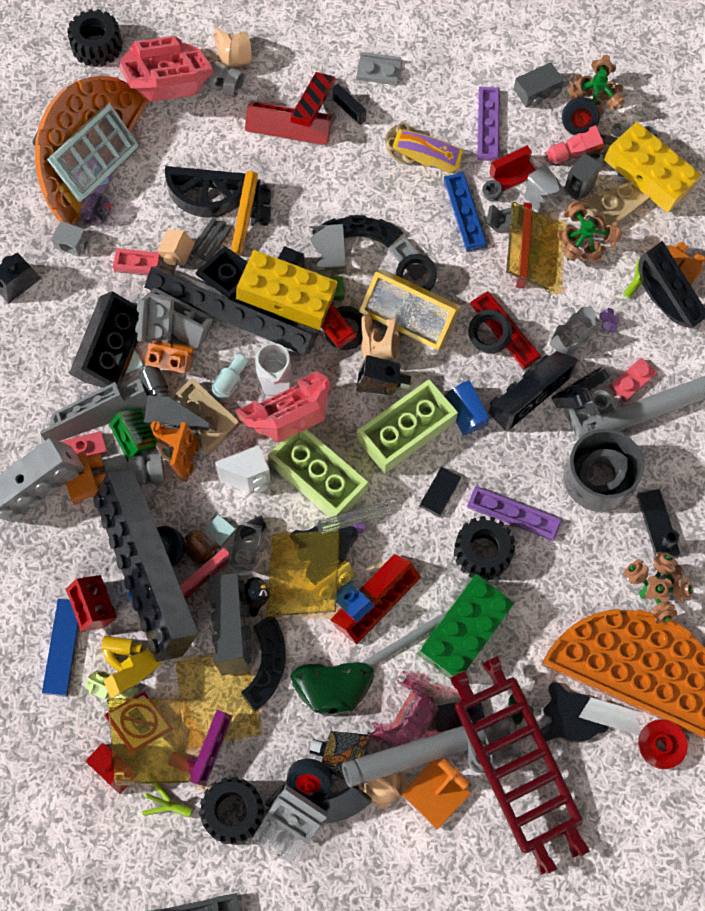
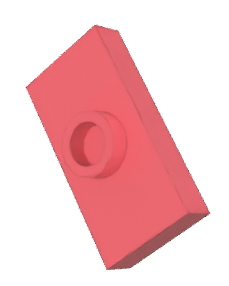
[60,431,107,456]

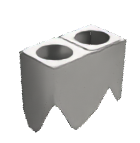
[525,164,566,217]
[309,224,346,272]
[550,307,596,355]
[229,522,262,576]

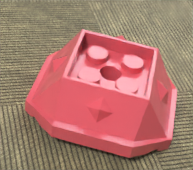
[120,36,213,102]
[235,371,331,443]

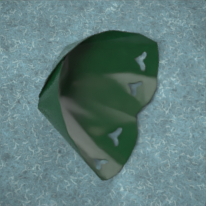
[290,662,374,716]

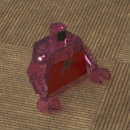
[367,671,439,746]

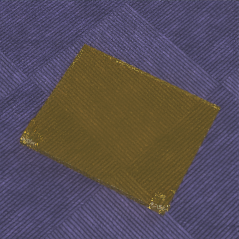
[506,202,563,294]
[267,530,340,617]
[175,655,261,749]
[107,698,190,785]

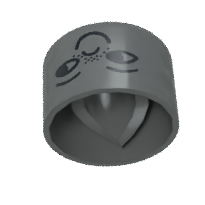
[564,429,644,512]

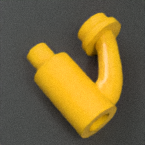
[101,635,142,672]

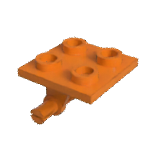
[150,421,200,482]
[401,757,471,830]

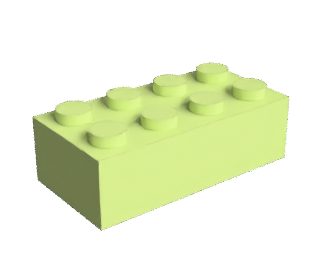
[357,379,458,474]
[268,429,368,522]

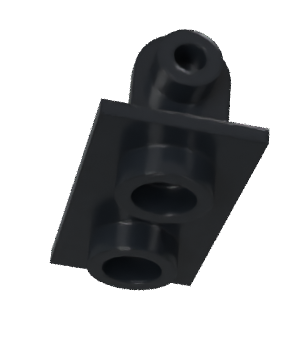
[250,179,271,226]

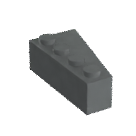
[209,573,254,676]

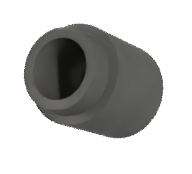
[139,366,168,396]

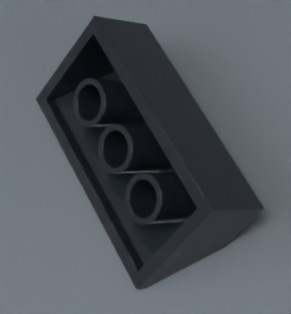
[69,291,139,388]
[489,351,578,432]

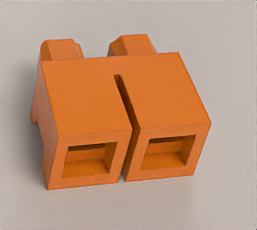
[668,242,705,286]
[145,340,195,373]
[66,452,106,505]

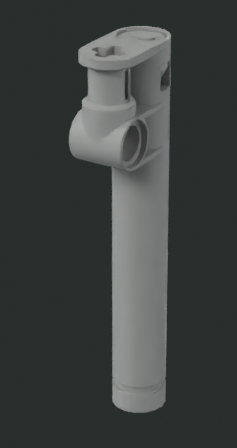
[564,376,705,439]
[342,718,521,787]

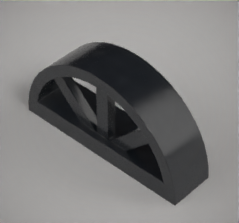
[165,166,246,218]
[638,241,705,328]

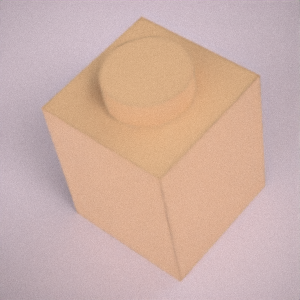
[157,230,195,265]

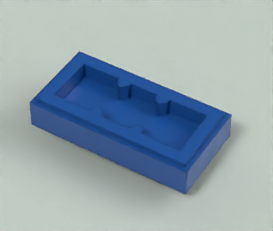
[331,582,374,622]

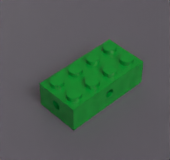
[416,574,514,679]

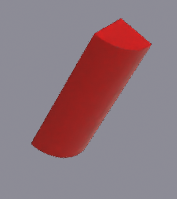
[245,101,333,145]
[330,554,422,645]

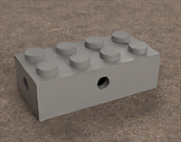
[0,438,85,522]

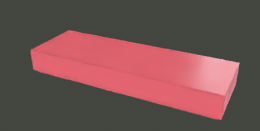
[180,548,230,600]

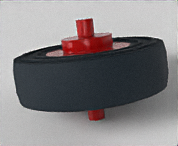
[287,758,332,799]

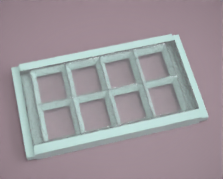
[47,103,139,202]

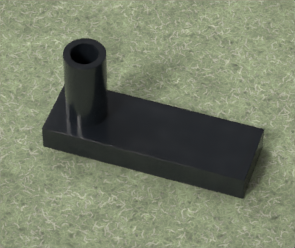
[637,489,680,558]

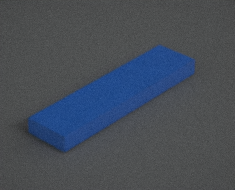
[443,172,487,252]
[42,598,79,696]

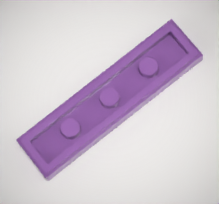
[477,87,500,161]
[467,486,562,541]

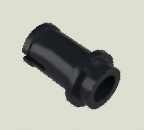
[236,515,267,540]

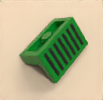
[109,408,159,460]

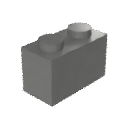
[514,62,564,107]
[564,153,602,201]

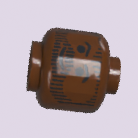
[184,529,218,564]

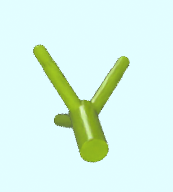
[623,259,642,299]
[142,776,193,818]

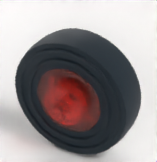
[562,97,600,135]

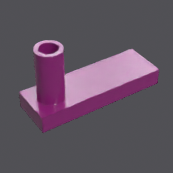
[168,710,233,786]

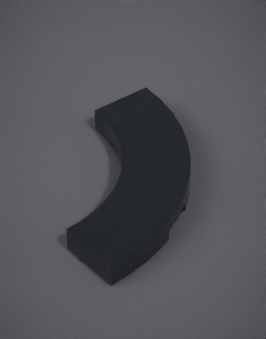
[312,215,403,248]
[241,613,286,713]
[265,784,372,824]

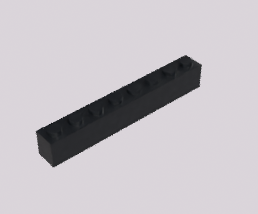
[144,265,319,355]

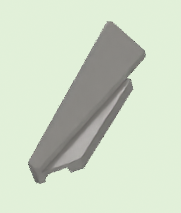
[40,379,148,441]

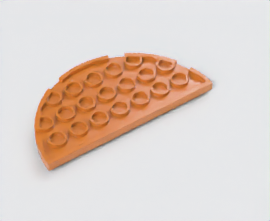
[35,76,149,226]
[541,609,705,739]

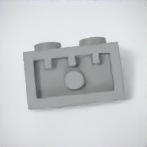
[135,293,174,343]

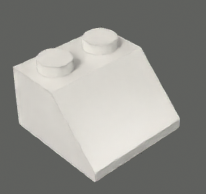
[215,445,271,493]

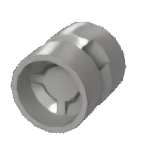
[207,61,245,98]
[128,453,165,485]

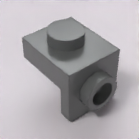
[487,205,523,233]

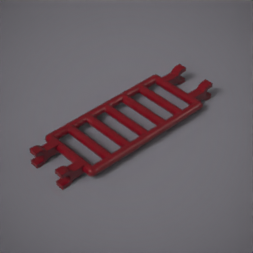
[450,656,590,875]

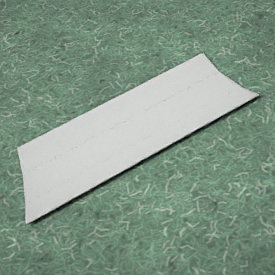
[579,697,645,735]

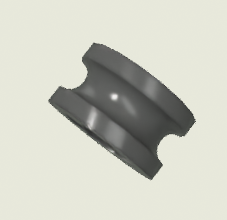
[483,180,502,202]

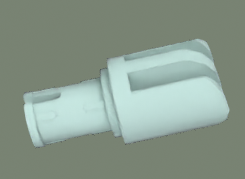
[211,354,248,402]

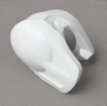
[255,343,292,396]

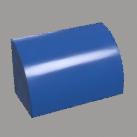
[444,380,489,436]

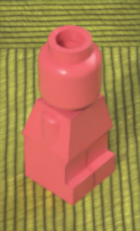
[545,125,603,164]

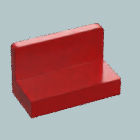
[489,145,536,191]

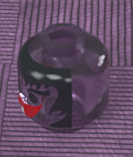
[79,192,112,226]

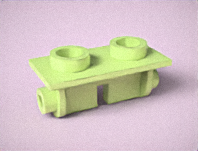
[86,670,140,706]

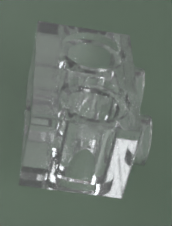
[252,817,309,869]

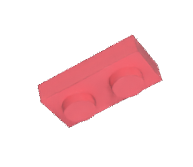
[113,248,160,275]
[610,357,658,402]

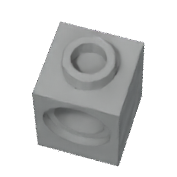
[51,221,89,257]

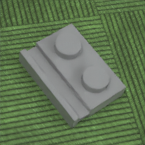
[356,52,401,86]
[265,785,328,844]

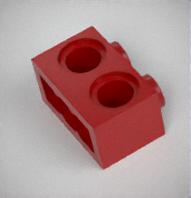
[66,575,117,632]

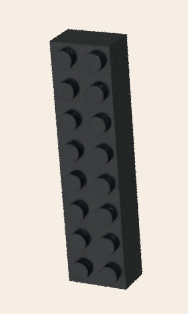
[94,469,199,662]

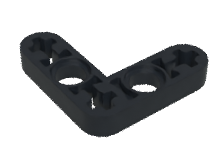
[551,366,611,408]

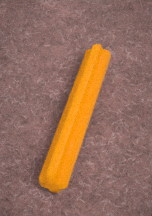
[231,171,258,255]

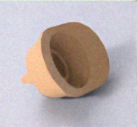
[363,772,412,809]

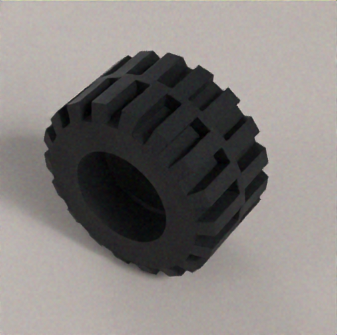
[67,9,122,67]
[454,516,515,580]
[199,777,264,845]

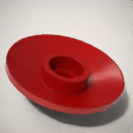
[638,719,688,769]

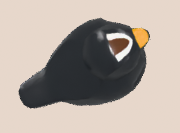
[245,577,270,617]

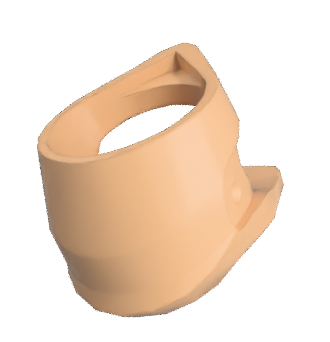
[214,28,252,69]
[361,315,399,361]

